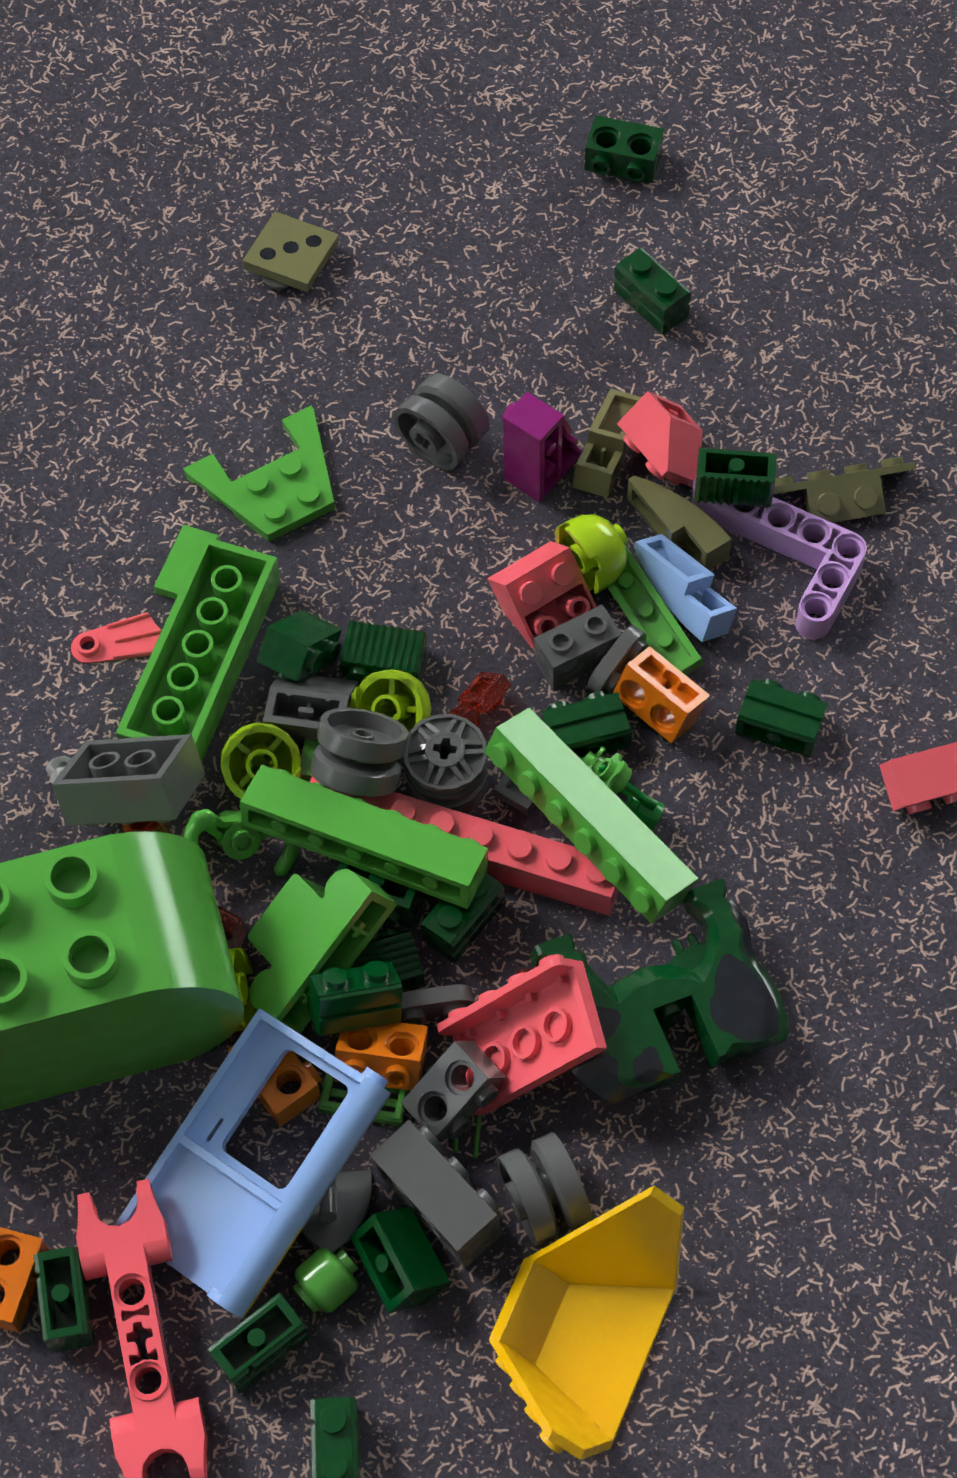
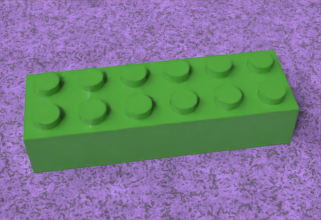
[116,536,281,763]

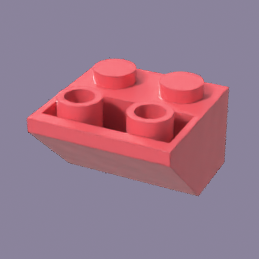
[617,391,703,488]
[487,541,597,650]

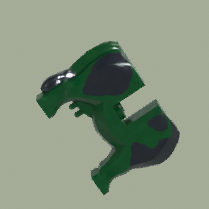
[530,878,789,1104]

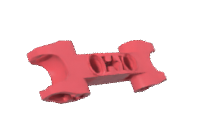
[76,1179,209,1478]

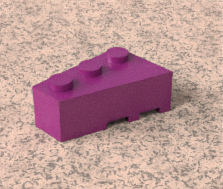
[502,392,583,503]

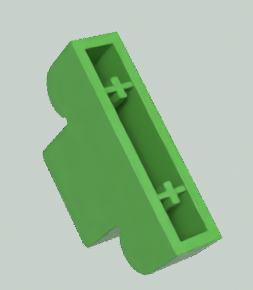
[248,869,397,1034]

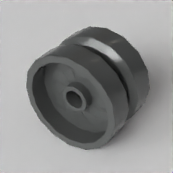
[393,373,490,470]
[310,708,409,797]
[496,1132,592,1246]

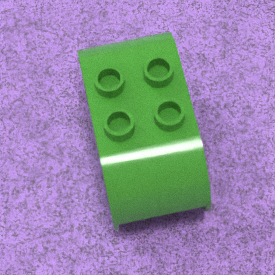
[0,831,244,1111]

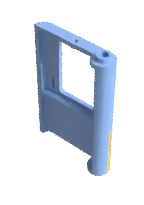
[115,1008,391,1319]

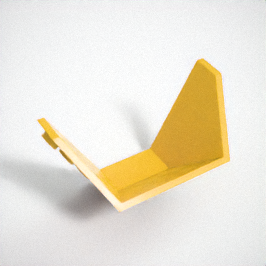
[489,1186,684,1460]

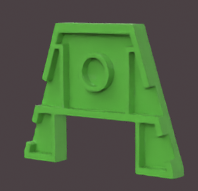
[183,406,335,542]

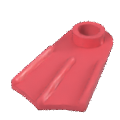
[71,612,162,663]

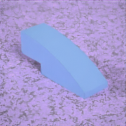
[633,534,737,642]

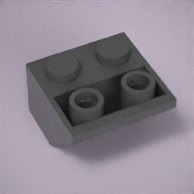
[263,674,359,748]

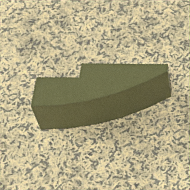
[572,389,641,498]
[627,476,732,570]

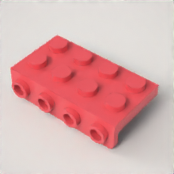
[437,954,607,1116]

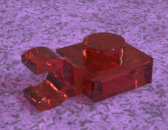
[449,672,511,728]

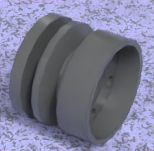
[403,714,488,813]

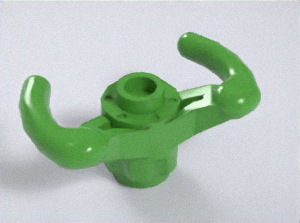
[184,809,300,876]

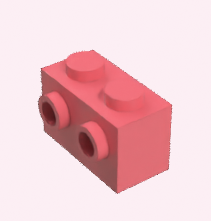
[879,742,957,815]

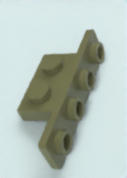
[773,456,916,523]

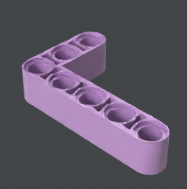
[691,478,867,640]

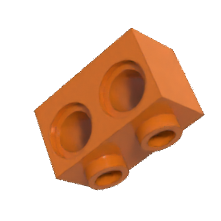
[613,646,710,744]
[335,1022,428,1091]
[227,1046,322,1127]
[0,1227,50,1333]

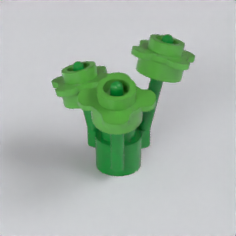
[580,746,664,831]

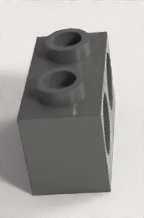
[534,604,622,689]
[401,1041,506,1139]

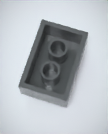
[52,734,206,827]
[370,1120,504,1269]

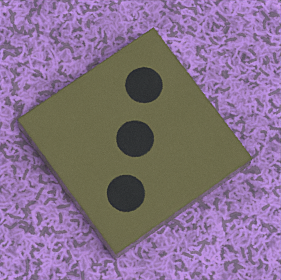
[242,211,339,293]

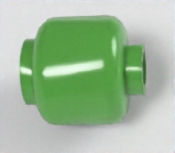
[293,1248,359,1313]

